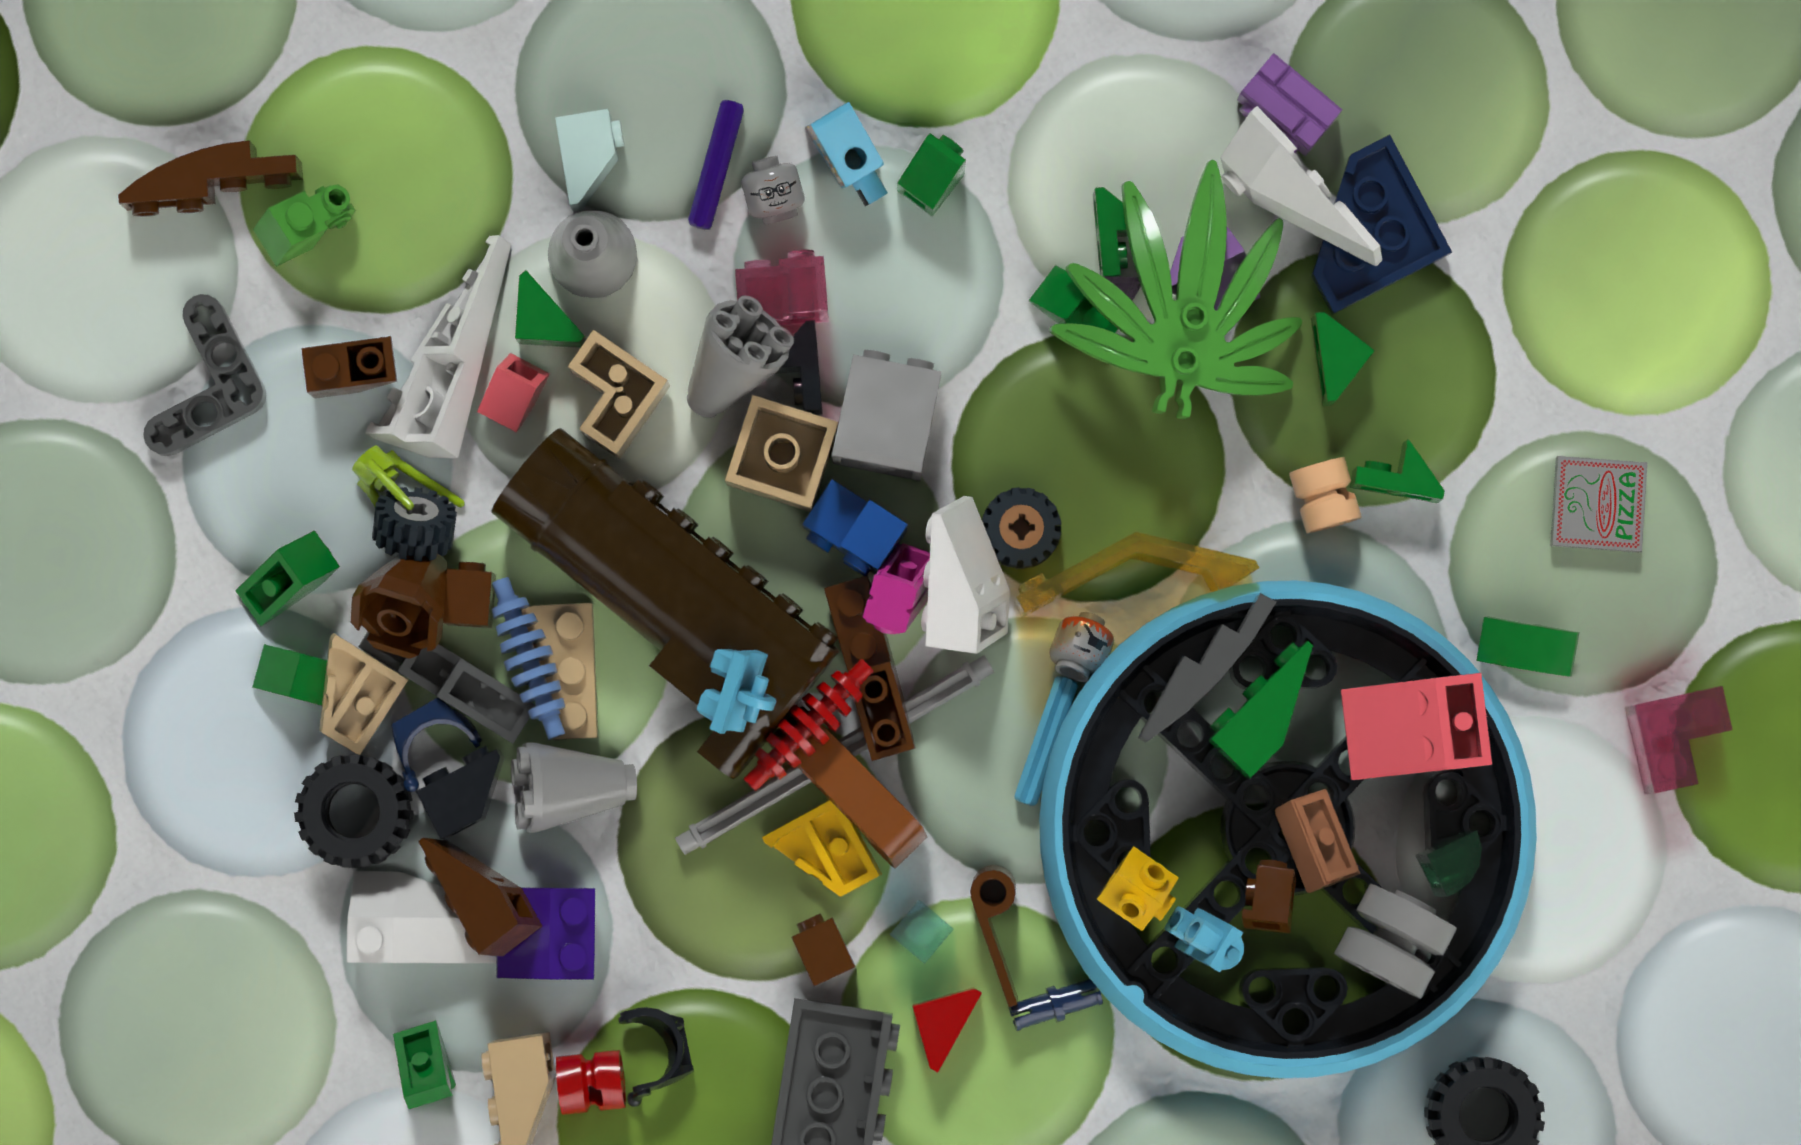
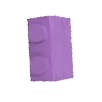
[1237,53,1343,156]

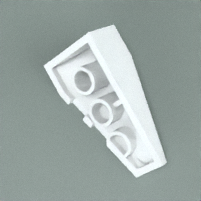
[1220,106,1382,266]
[347,871,496,963]

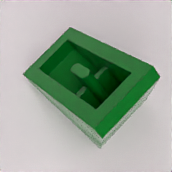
[515,270,586,348]
[1311,312,1375,406]
[252,644,327,706]

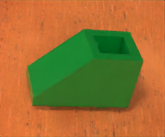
[897,133,966,217]

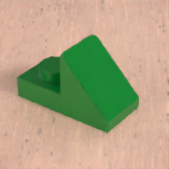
[1093,187,1128,282]
[1029,265,1119,333]
[1350,439,1445,503]
[393,1020,456,1109]

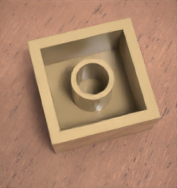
[725,395,839,512]

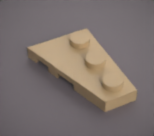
[521,603,598,740]

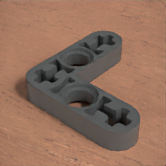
[143,294,266,456]

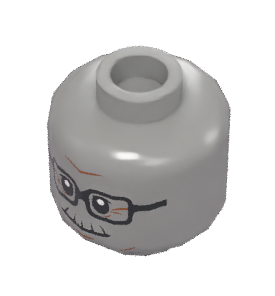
[741,156,805,224]

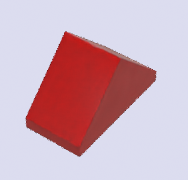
[912,987,982,1073]

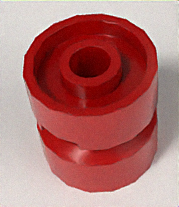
[556,1050,626,1115]

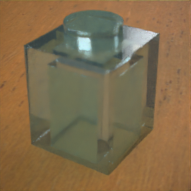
[890,900,954,964]

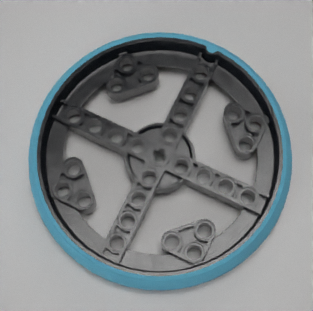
[1039,580,1537,1078]

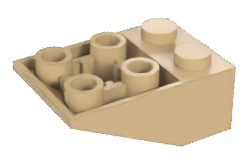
[481,1032,556,1145]

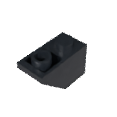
[416,746,505,840]

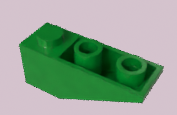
[1208,641,1313,779]

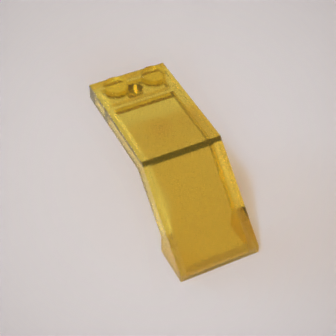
[1013,532,1259,618]

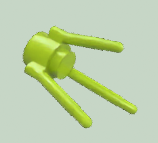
[352,445,465,510]

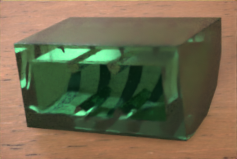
[1415,830,1482,897]

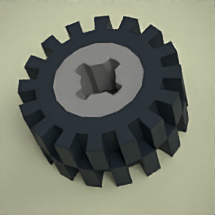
[372,487,457,561]

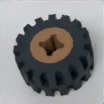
[982,487,1062,569]

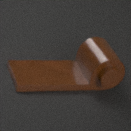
[970,865,1018,1007]

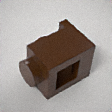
[1242,860,1296,933]

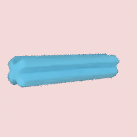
[1014,676,1078,806]

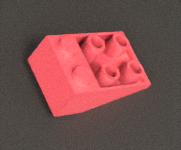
[1341,673,1492,780]

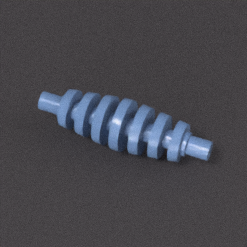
[492,577,565,740]

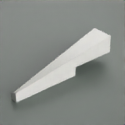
[365,235,511,458]

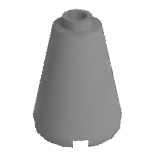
[548,210,637,298]

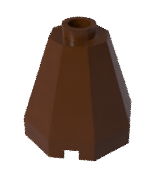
[350,554,447,659]

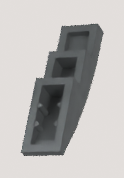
[1138,593,1276,742]
[358,631,536,743]

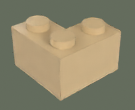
[568,330,670,460]

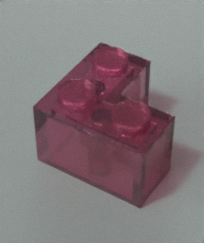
[735,250,829,325]
[1625,686,1733,794]

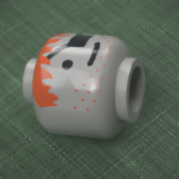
[1049,612,1114,682]

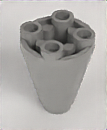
[687,295,794,418]
[511,743,637,833]

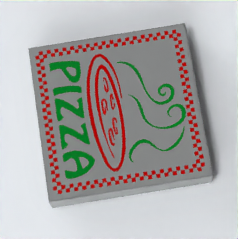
[1550,456,1647,553]

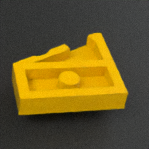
[762,800,882,897]

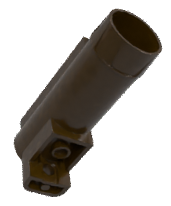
[491,428,840,779]

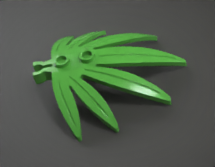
[1049,160,1302,420]

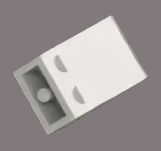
[921,496,1010,654]

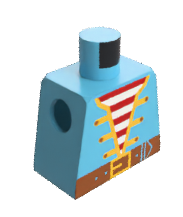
[805,102,888,206]

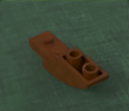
[118,140,303,217]
[824,576,916,761]

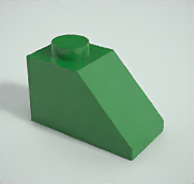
[235,530,340,627]

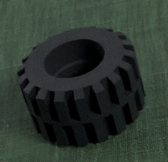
[294,754,414,868]
[1424,1056,1545,1145]

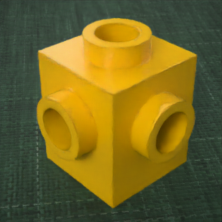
[1097,846,1179,931]

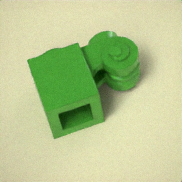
[253,184,356,267]

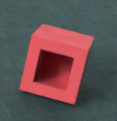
[477,353,550,432]

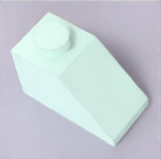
[555,109,624,212]

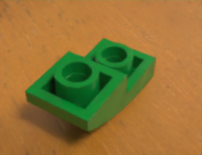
[1476,616,1580,677]

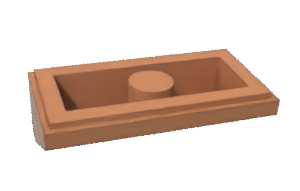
[1275,789,1360,893]

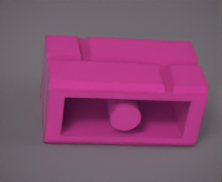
[863,543,930,634]

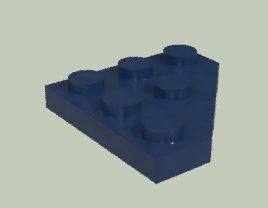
[1312,134,1452,315]

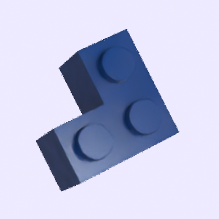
[802,479,908,576]

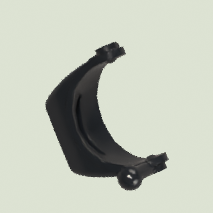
[618,1007,694,1107]

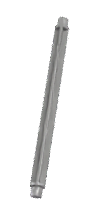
[675,656,994,855]

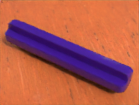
[688,100,744,230]

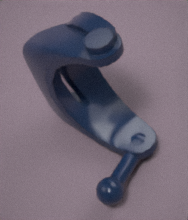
[391,697,483,792]

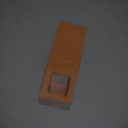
[418,837,542,956]

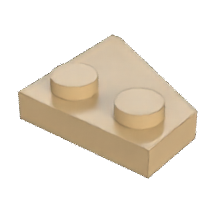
[319,633,408,755]

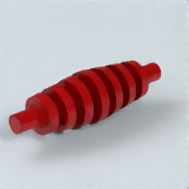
[743,659,874,791]

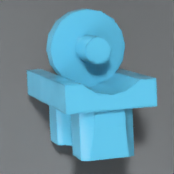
[697,649,776,734]
[1164,906,1244,972]

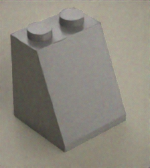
[832,350,941,481]

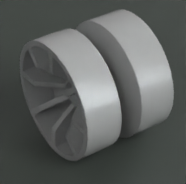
[1334,884,1457,999]

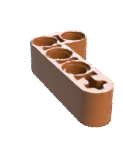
[773,706,928,869]

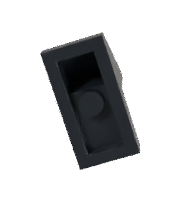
[775,320,823,415]

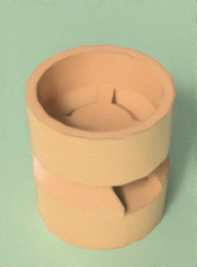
[1289,457,1362,534]

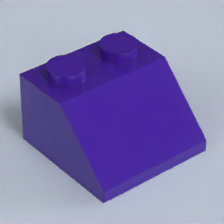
[496,888,595,980]

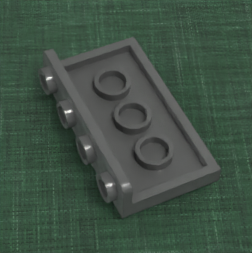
[771,998,900,1145]

